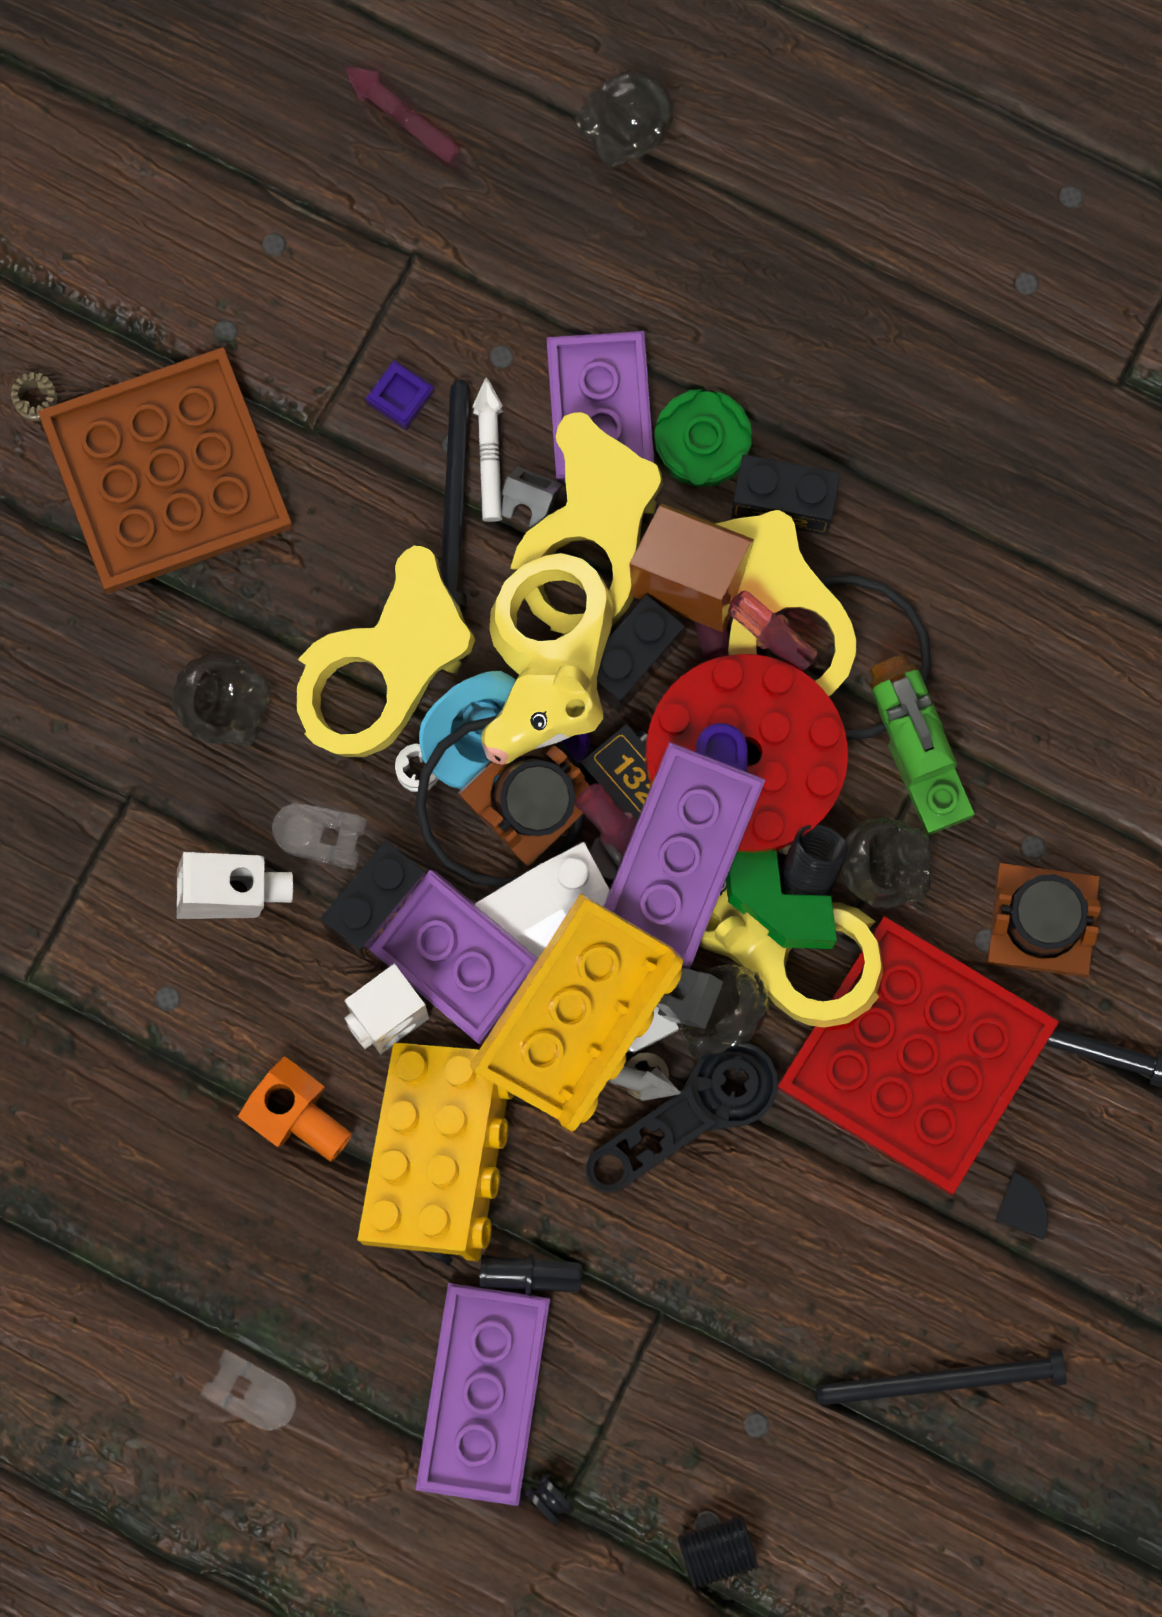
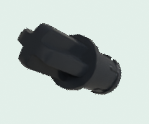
[480,1254,583,1295]

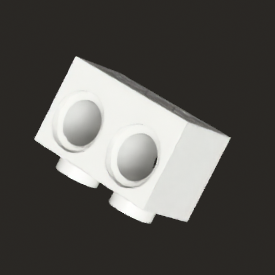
[344,963,429,1055]

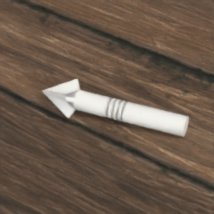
[473,377,503,522]

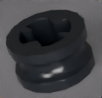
[525,1475,575,1527]

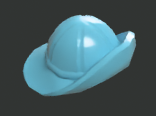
[419,671,526,789]

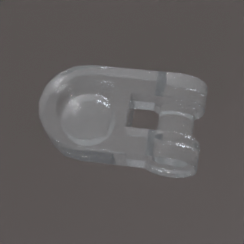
[272,803,367,869]
[200,1349,297,1431]

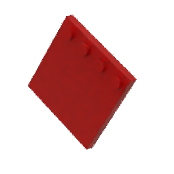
[778,916,1059,1197]

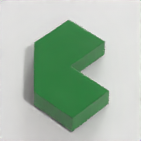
[726,850,837,949]

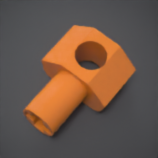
[238,1056,353,1162]

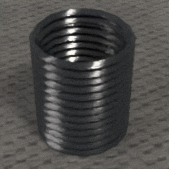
[779,825,848,896]
[678,1515,758,1589]

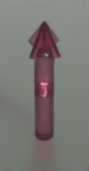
[345,66,460,164]

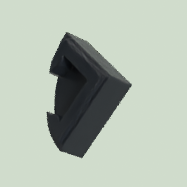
[995,1172,1048,1240]

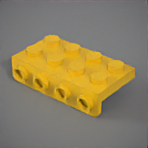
[469,893,683,1132]
[357,1042,514,1261]

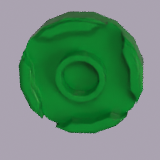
[654,389,752,487]

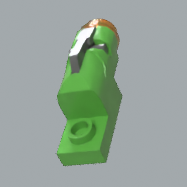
[869,655,975,836]

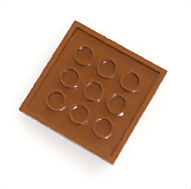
[38,347,292,595]

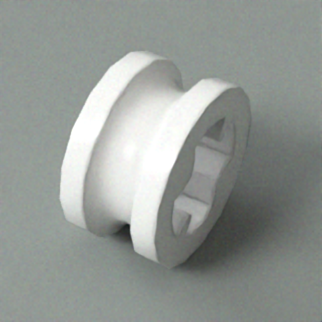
[395,744,438,792]

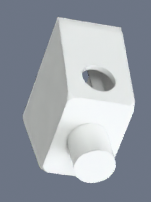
[177,852,293,919]

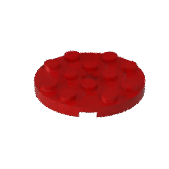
[645,654,848,852]

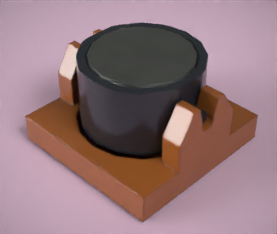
[457,744,600,866]
[987,863,1101,978]

